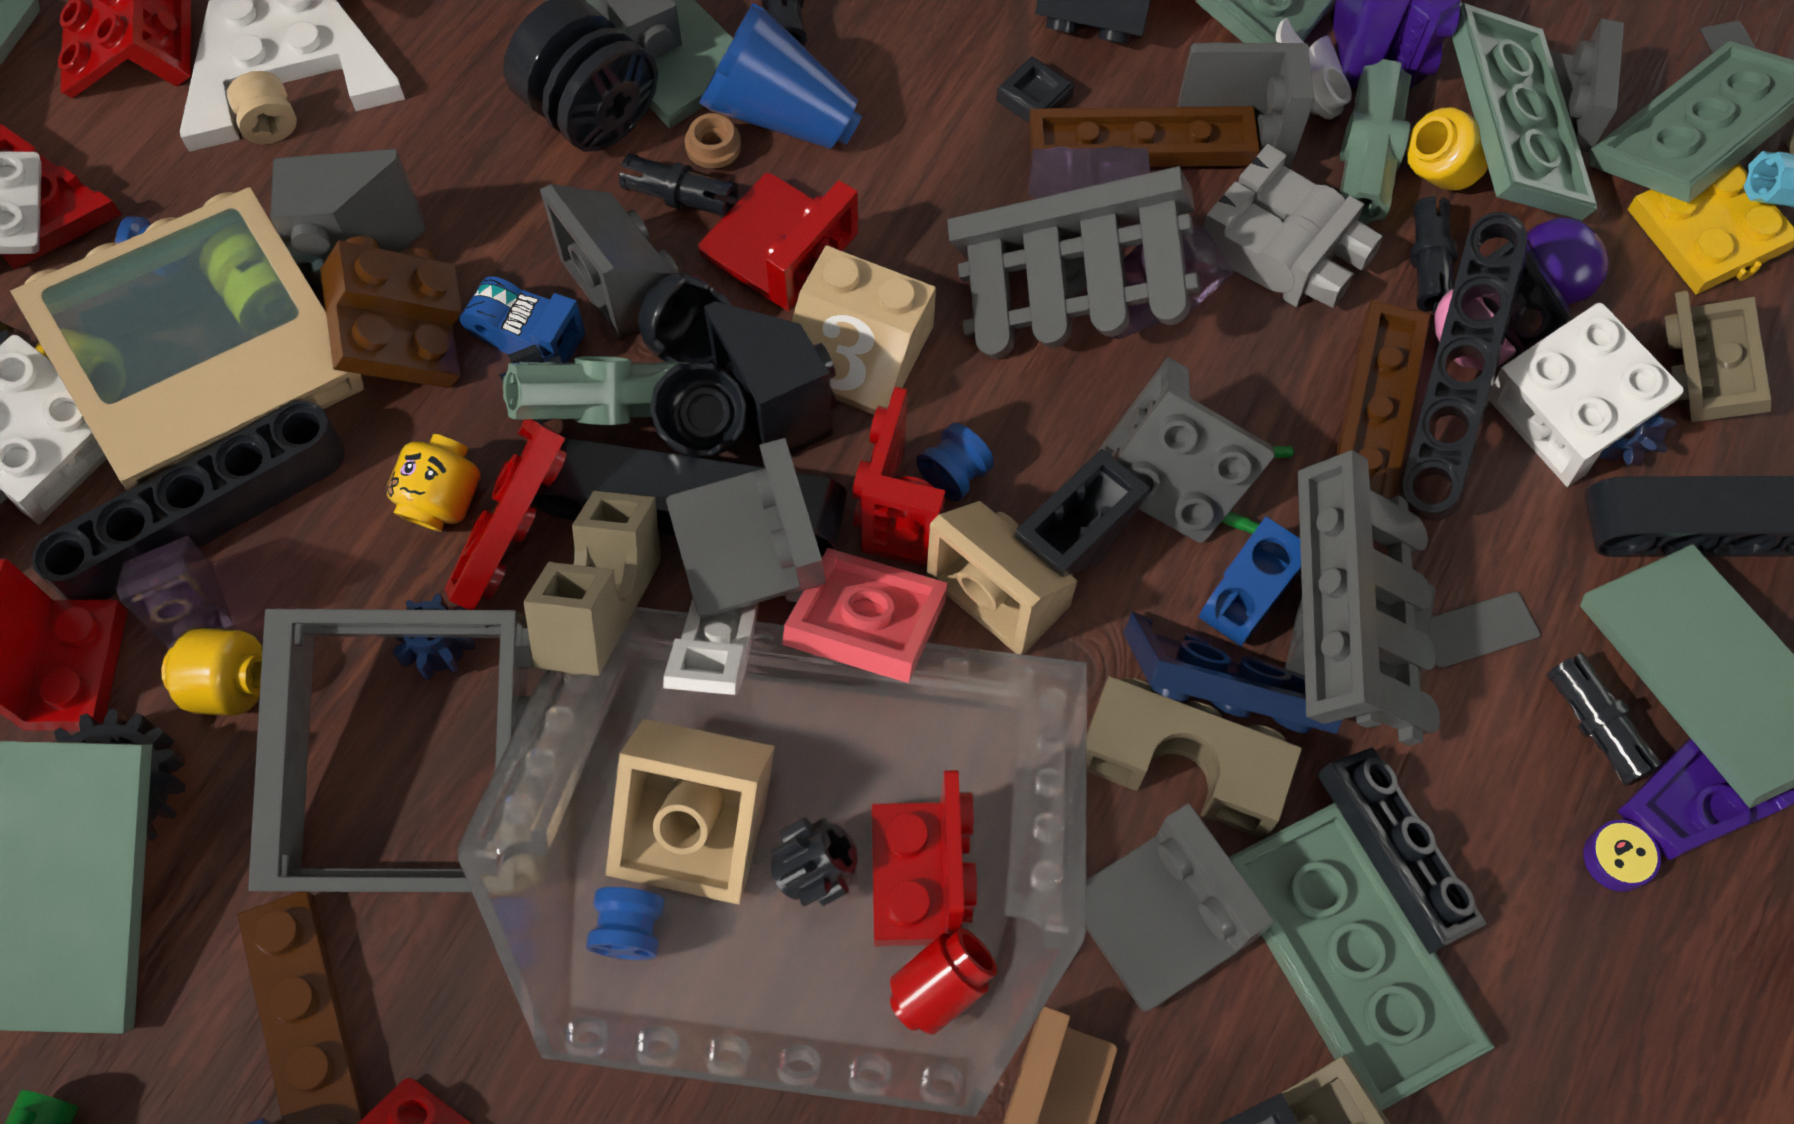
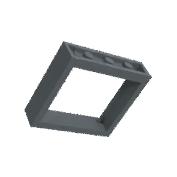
[248,609,537,892]

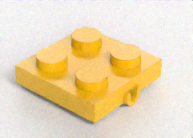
[1627,163,1794,295]

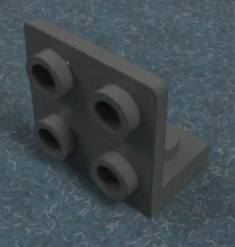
[1550,18,1624,153]
[1176,42,1315,169]
[1099,357,1274,543]
[666,438,826,618]
[1067,803,1274,1012]

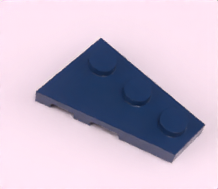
[1123,612,1343,734]

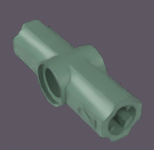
[1340,59,1411,225]
[503,356,690,425]

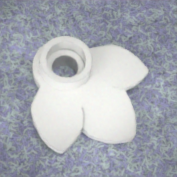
[1276,18,1351,120]

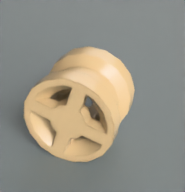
[227,71,297,144]

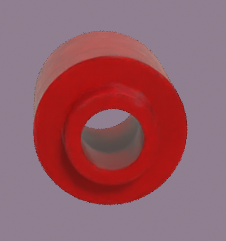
[890,928,997,1035]

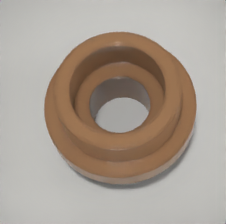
[685,113,741,168]

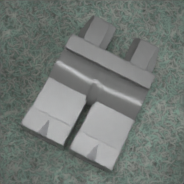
[1198,144,1383,308]

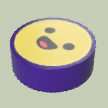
[1583,820,1661,892]

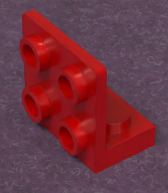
[58,0,191,98]
[698,173,858,312]
[852,386,945,568]
[0,559,128,731]
[872,770,977,946]

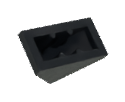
[1014,449,1150,577]

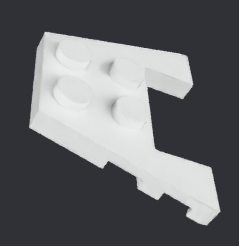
[180,0,405,152]

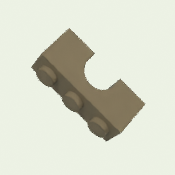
[524,491,661,676]
[1075,676,1302,839]

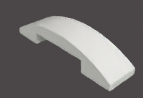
[663,599,759,695]

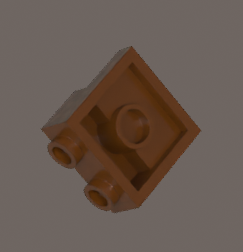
[320,236,462,388]

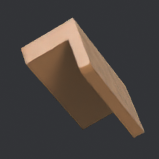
[1003,1006,1117,1124]

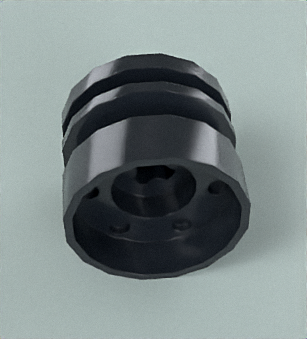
[503,0,659,152]

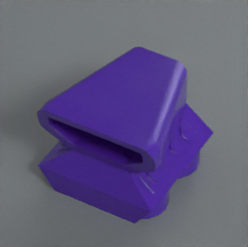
[1331,0,1461,89]

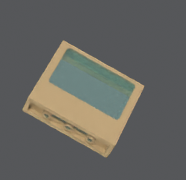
[10,187,364,491]

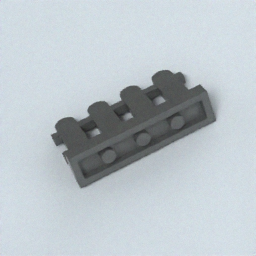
[947,166,1201,359]
[1298,450,1440,746]

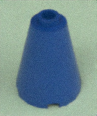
[699,3,862,149]

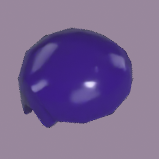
[1527,217,1609,305]

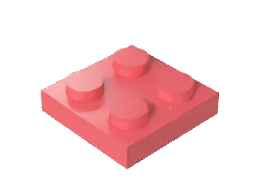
[782,548,949,683]

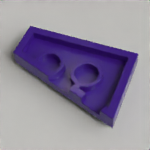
[1617,737,1794,861]

